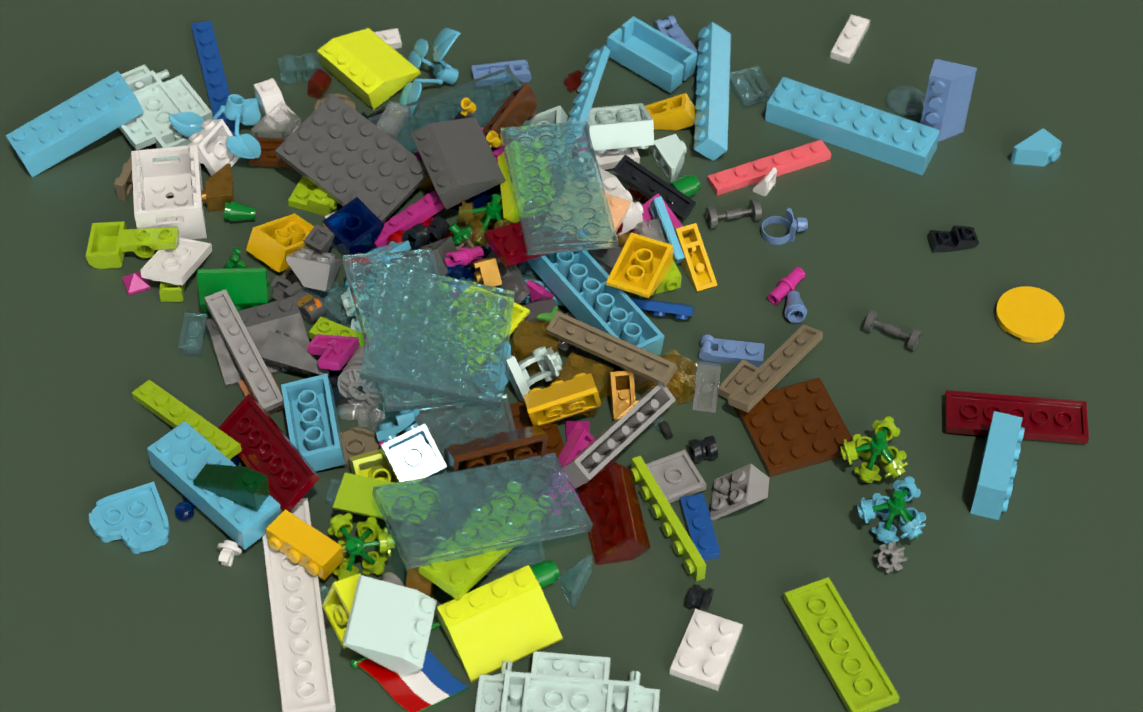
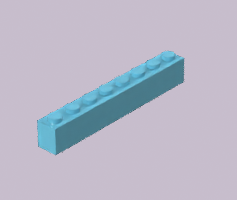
[694,22,731,161]

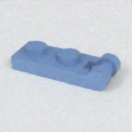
[653,15,698,53]
[471,60,532,86]
[699,334,765,367]

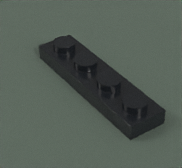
[612,155,696,221]

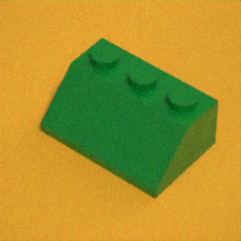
[197,268,273,317]

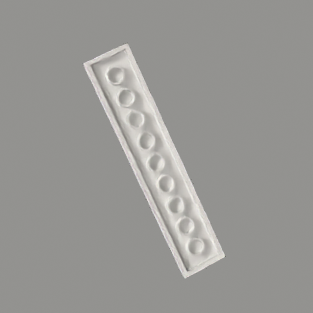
[262,498,336,712]

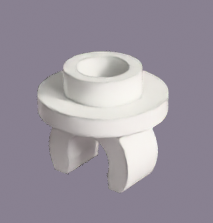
[217,540,242,567]

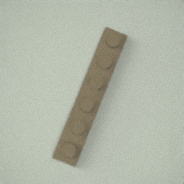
[546,311,677,387]
[728,324,823,412]

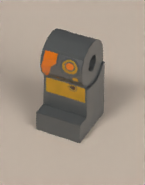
[283,280,326,324]

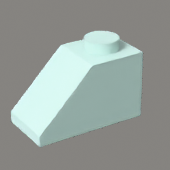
[652,134,687,183]

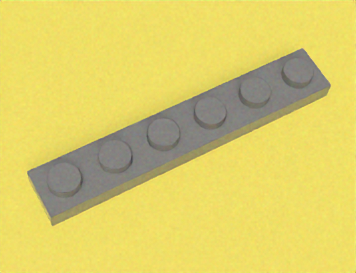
[204,289,284,412]

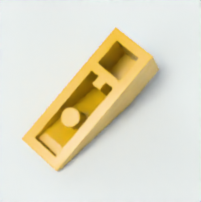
[645,93,696,130]
[675,223,718,292]

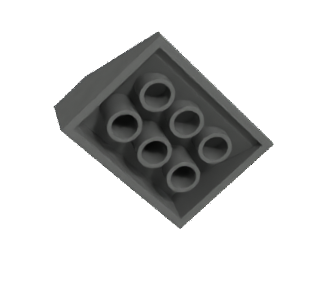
[411,117,506,210]
[205,296,315,388]

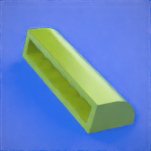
[332,473,441,528]

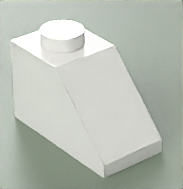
[254,79,291,129]

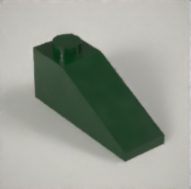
[193,464,270,511]

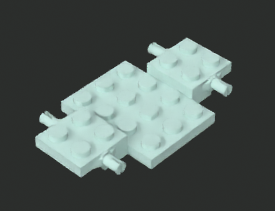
[119,65,213,164]
[475,651,660,712]

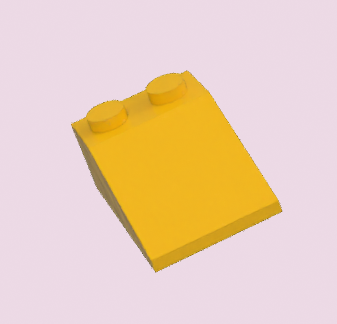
[246,213,314,272]
[606,233,673,298]

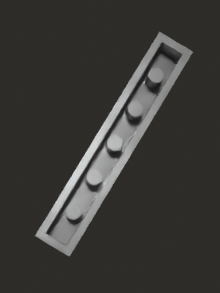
[560,384,676,489]

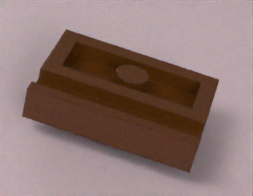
[249,138,292,168]

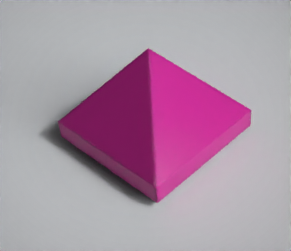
[122,272,150,295]
[526,280,554,302]
[566,421,590,441]

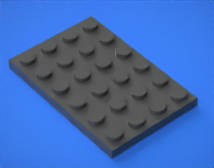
[275,93,429,230]

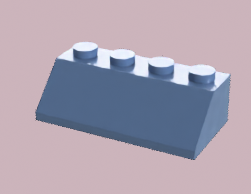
[921,59,977,142]

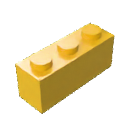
[266,509,344,580]

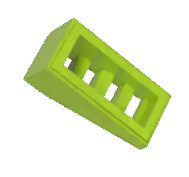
[159,282,186,302]

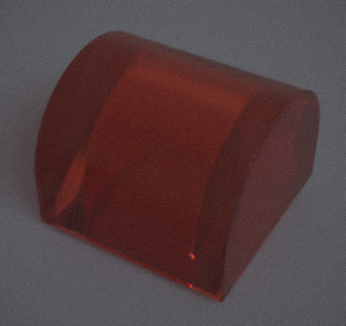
[307,69,332,99]

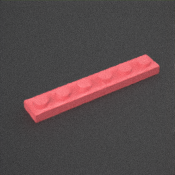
[707,140,831,196]

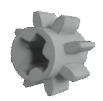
[874,541,908,573]

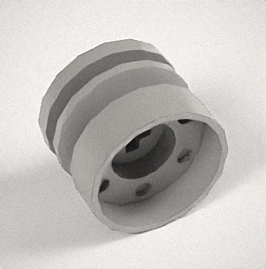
[337,346,398,408]

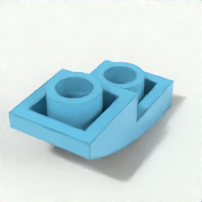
[375,406,420,442]

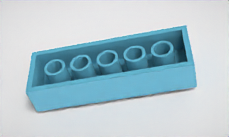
[6,71,144,178]
[147,421,281,550]

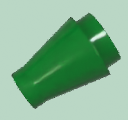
[224,201,256,222]

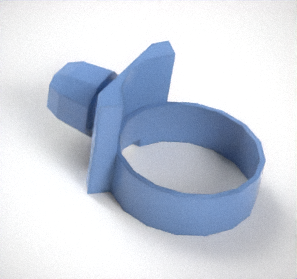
[761,208,808,245]

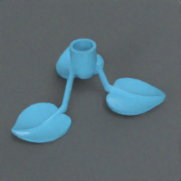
[400,28,461,118]
[169,94,261,159]

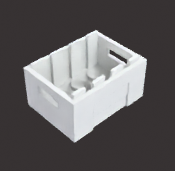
[131,145,207,240]

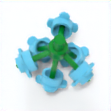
[857,476,926,543]

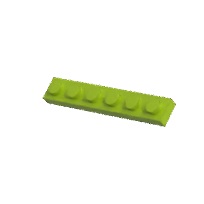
[131,379,242,460]
[629,455,706,582]

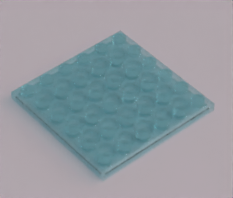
[359,262,515,408]

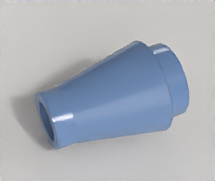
[785,291,807,323]

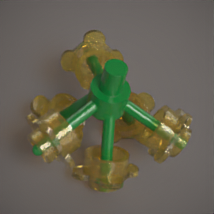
[458,194,512,245]

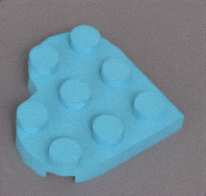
[89,482,170,554]

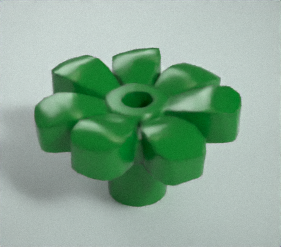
[448,223,472,246]
[223,247,247,269]

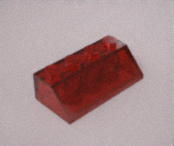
[577,460,651,565]

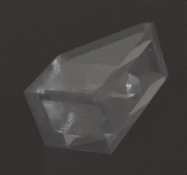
[251,101,301,139]
[692,361,721,413]

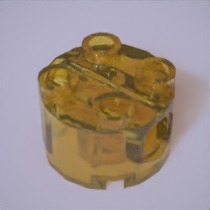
[513,320,559,373]
[649,350,697,404]

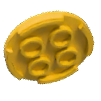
[995,286,1065,343]

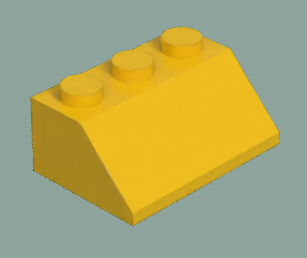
[523,373,602,426]

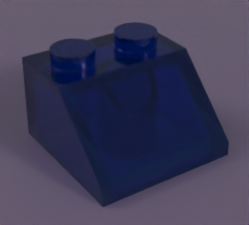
[322,197,384,258]

